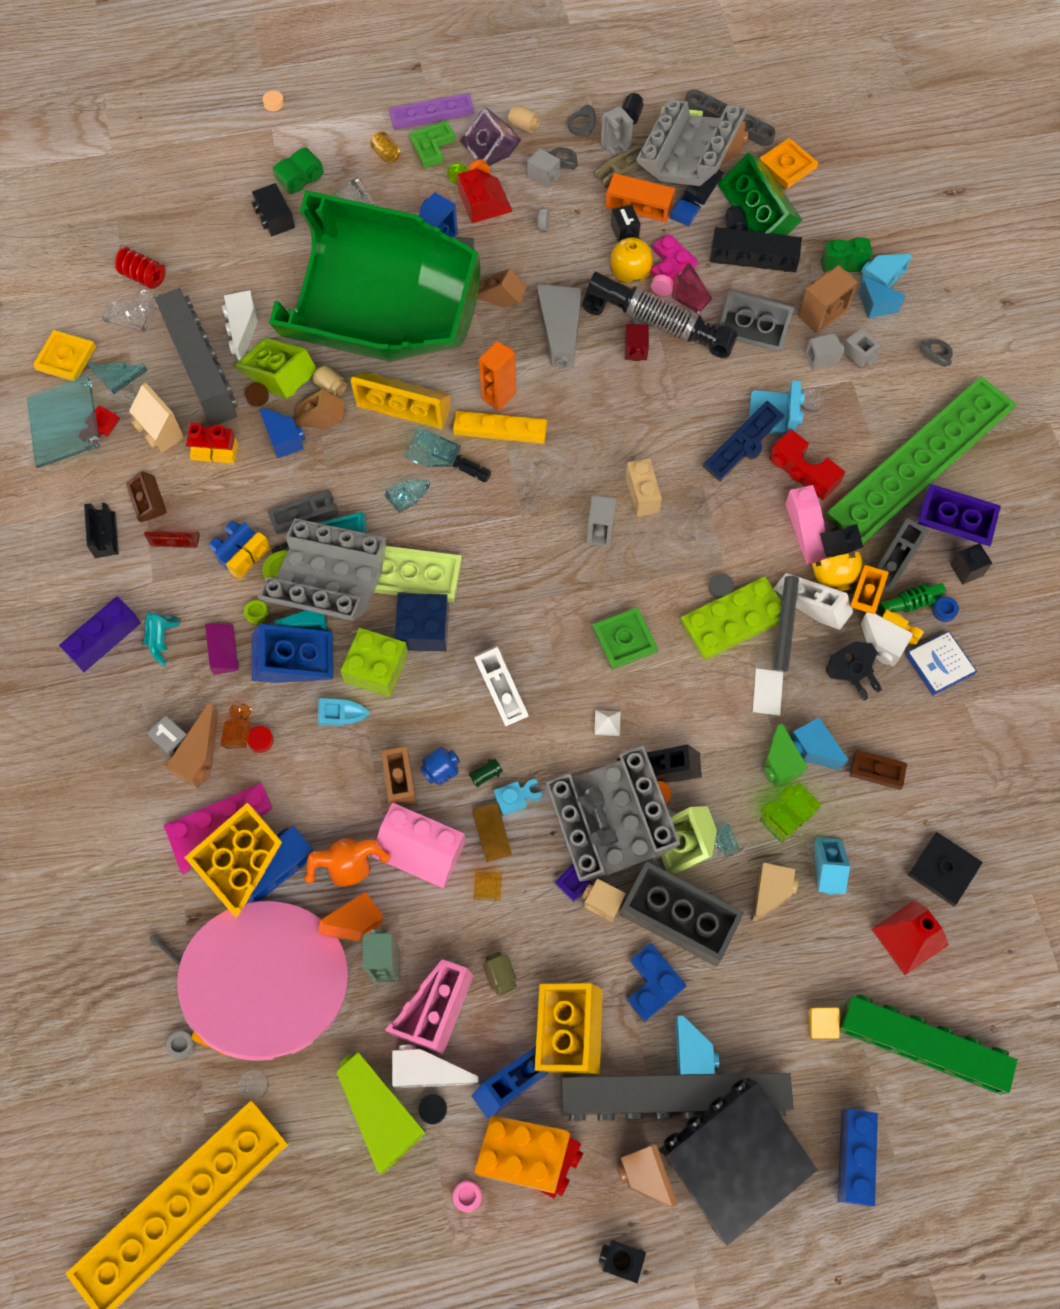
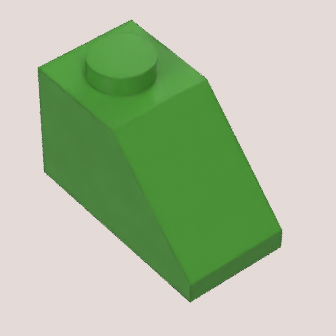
[763,723,808,788]

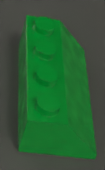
[718,152,802,235]

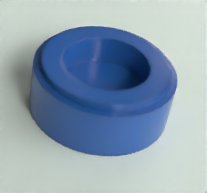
[932,596,959,622]

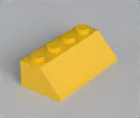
[351,372,451,429]

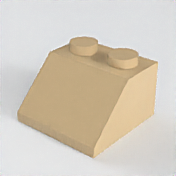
[129,383,184,453]

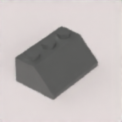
[719,288,795,352]

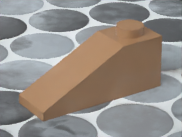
[166,702,218,788]

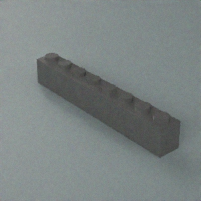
[562,1073,794,1121]

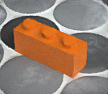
[606,173,676,223]
[479,341,516,411]

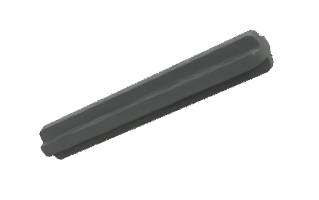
[774,576,799,672]

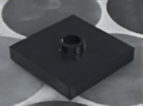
[908,832,983,906]

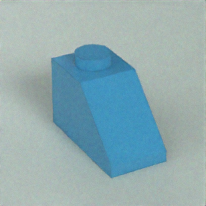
[791,718,848,770]

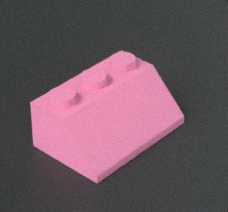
[372,802,466,889]

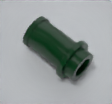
[469,758,503,788]

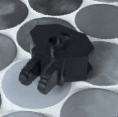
[826,641,882,701]

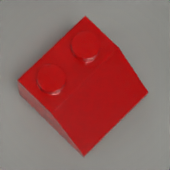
[457,168,512,223]

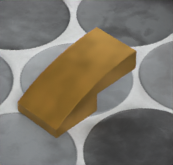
[472,803,512,862]

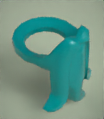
[141,611,181,667]

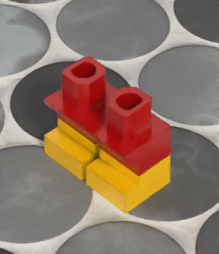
[186,423,239,464]

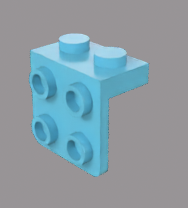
[749,380,805,435]

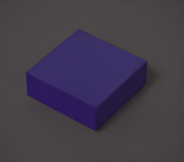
[555,864,592,903]

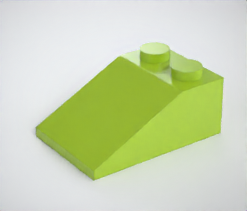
[234,338,317,399]

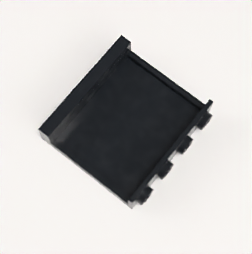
[658,1078,818,1246]

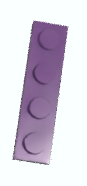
[389,93,474,130]

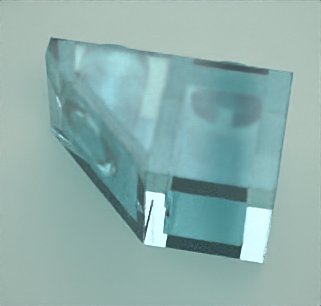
[405,427,461,467]

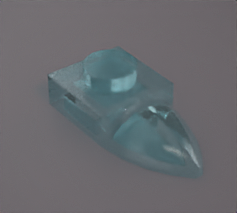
[384,479,430,513]

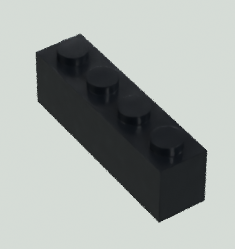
[710,227,802,272]

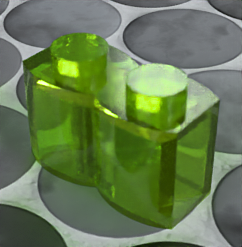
[759,782,822,843]

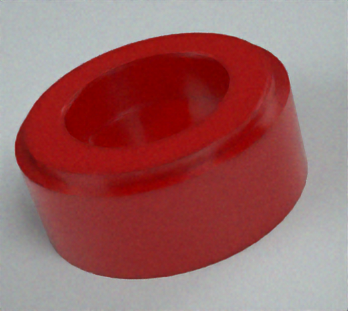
[247,726,274,753]

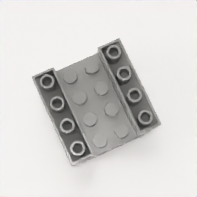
[637,100,748,186]
[258,518,386,621]
[546,745,681,882]

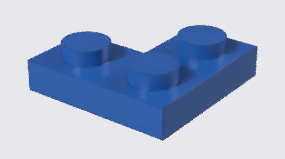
[627,943,687,1023]

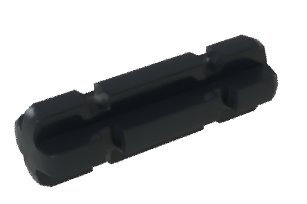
[448,452,491,482]

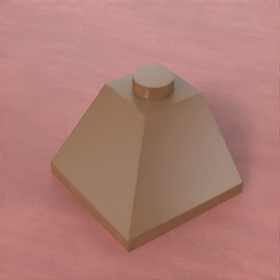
[617,1144,678,1207]

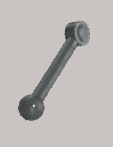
[150,934,181,965]

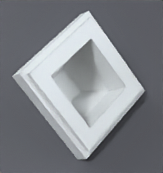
[594,710,621,736]

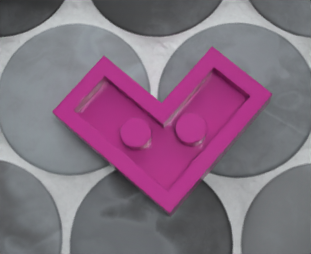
[650,234,698,282]

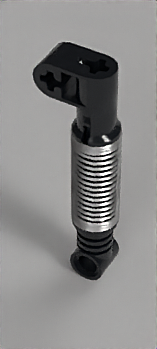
[582,271,738,358]

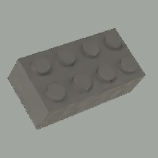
[620,861,744,967]

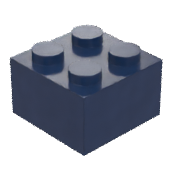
[395,593,449,652]

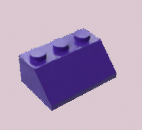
[917,484,1001,546]

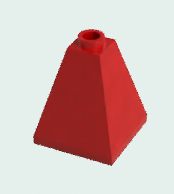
[871,900,949,975]

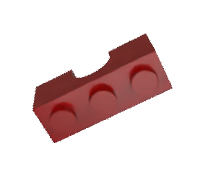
[769,429,846,501]

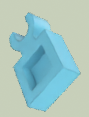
[494,779,542,816]

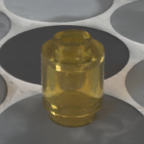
[370,131,400,163]

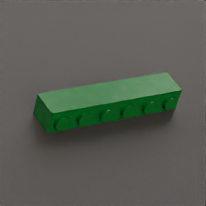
[839,994,1018,1095]

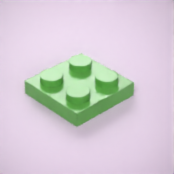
[592,607,658,670]

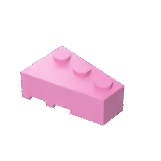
[385,959,474,1055]

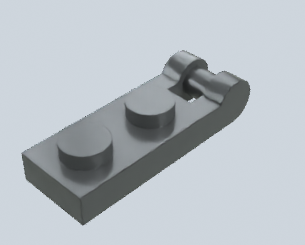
[267,491,339,535]

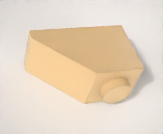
[752,862,798,921]

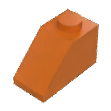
[318,892,384,942]

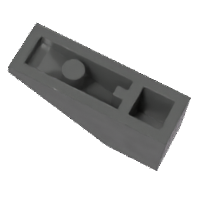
[877,518,929,593]

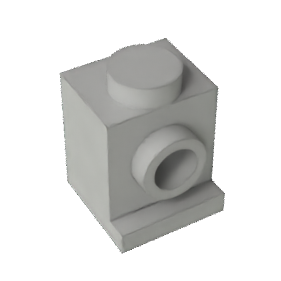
[843,328,881,368]

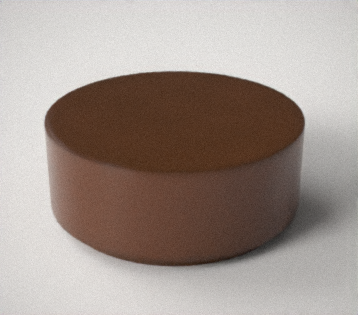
[245,383,269,407]

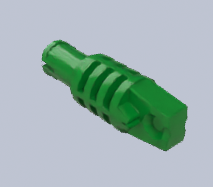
[878,583,946,617]

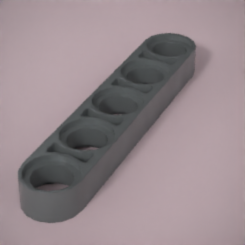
[685,90,775,146]

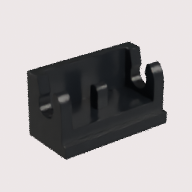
[682,169,724,210]
[84,503,119,558]

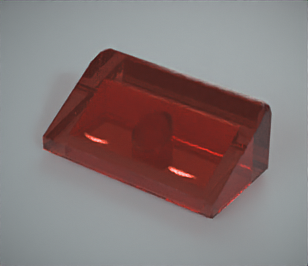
[144,530,200,548]

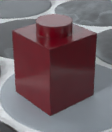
[625,324,649,361]

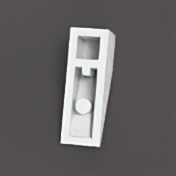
[773,573,853,630]
[474,645,529,726]
[392,1045,479,1089]

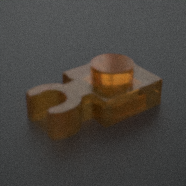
[220,704,251,749]

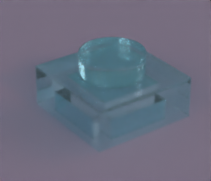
[715,824,739,858]

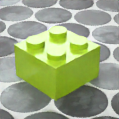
[340,628,409,698]

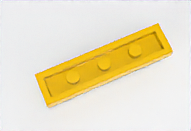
[453,411,547,444]

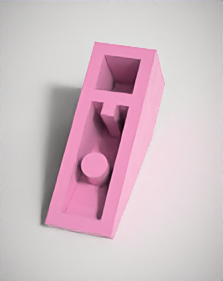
[785,485,831,565]

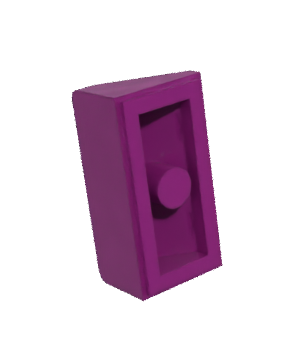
[205,623,239,675]

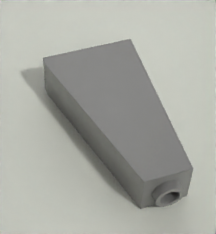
[537,284,582,368]

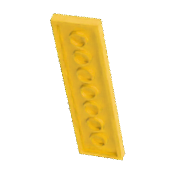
[65,1100,289,1309]

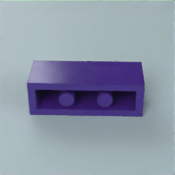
[59,596,141,672]

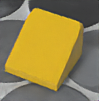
[808,1007,840,1039]

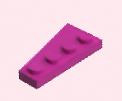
[164,783,273,875]

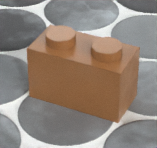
[381,746,417,807]

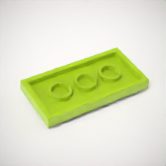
[680,576,782,661]

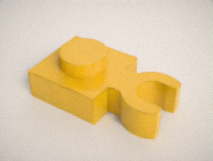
[882,610,924,646]

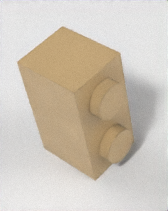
[626,458,662,517]

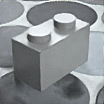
[587,495,616,547]

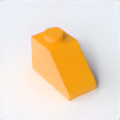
[850,565,889,614]

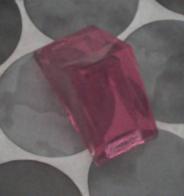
[672,263,712,313]

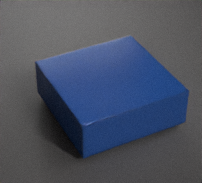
[670,199,699,226]

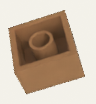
[798,265,858,334]

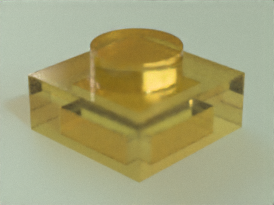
[474,871,502,901]

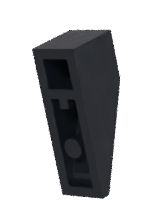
[617,744,702,782]

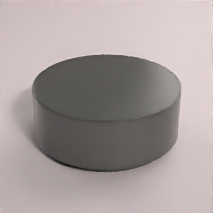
[709,574,734,599]

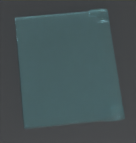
[27,375,100,468]

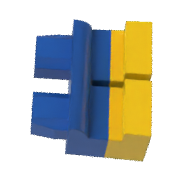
[209,521,270,580]

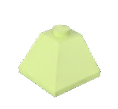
[661,806,717,875]

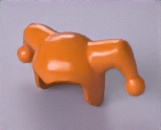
[304,838,391,887]

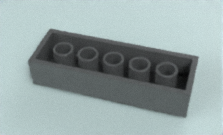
[154,288,238,427]

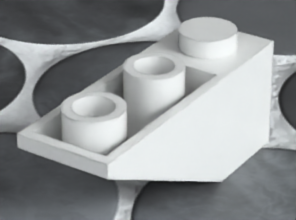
[222,290,258,361]

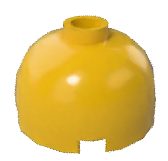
[610,237,653,283]
[812,552,863,591]

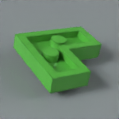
[409,121,455,169]

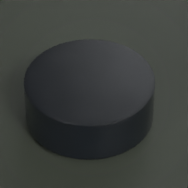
[418,1094,447,1125]

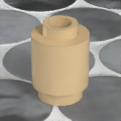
[508,105,540,134]
[313,365,347,398]

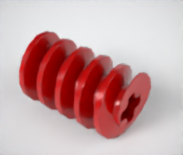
[115,246,165,289]

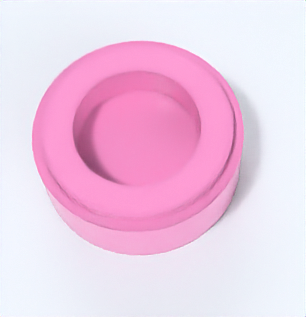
[651,275,674,296]
[453,1181,482,1212]

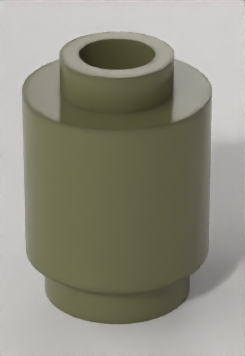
[482,952,517,996]

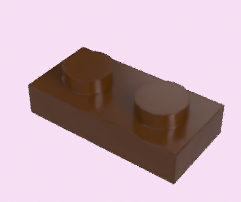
[849,750,907,790]

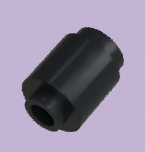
[621,93,644,125]
[724,206,749,231]

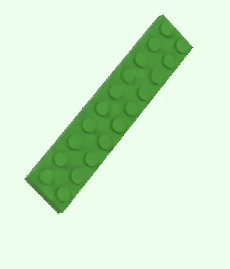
[825,376,1017,545]

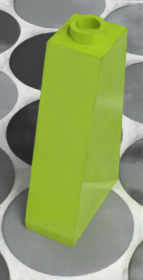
[336,1052,427,1175]

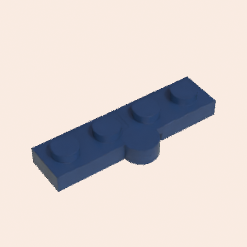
[703,400,784,482]

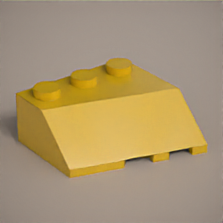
[184,803,283,918]

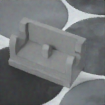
[601,106,633,157]

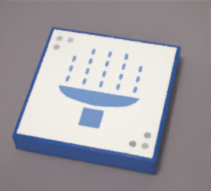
[905,631,977,696]

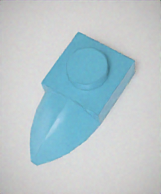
[317,698,370,727]

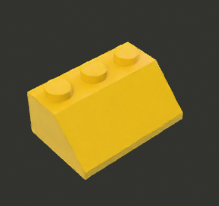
[535,983,603,1075]

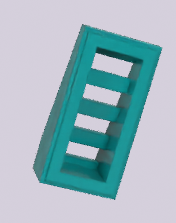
[275,610,328,631]

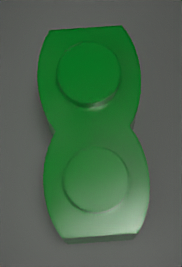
[272,147,324,194]
[821,237,873,273]

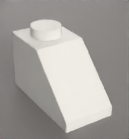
[860,612,913,667]

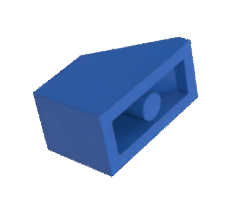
[259,408,305,458]

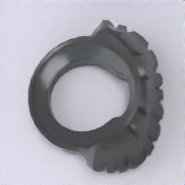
[568,105,596,137]
[548,147,578,170]
[919,339,953,367]

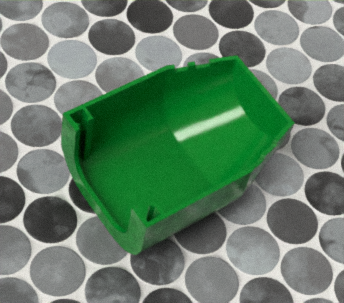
[269,190,480,362]

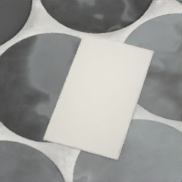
[753,668,783,716]

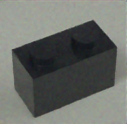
[251,183,295,237]

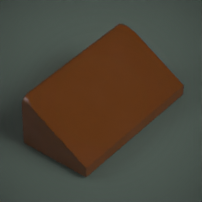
[126,471,167,523]

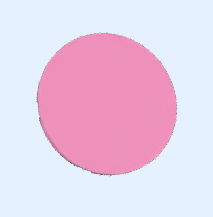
[177,901,348,1061]

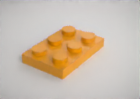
[474,1116,570,1194]

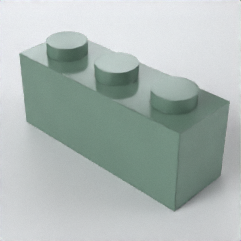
[363,929,400,983]

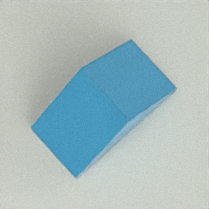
[859,277,906,318]

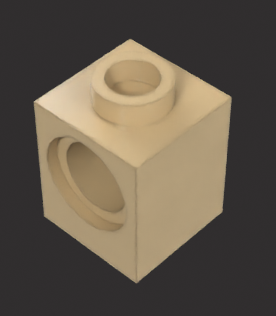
[582,879,626,923]

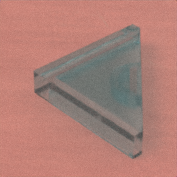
[87,362,148,394]

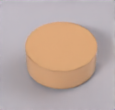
[262,91,284,112]

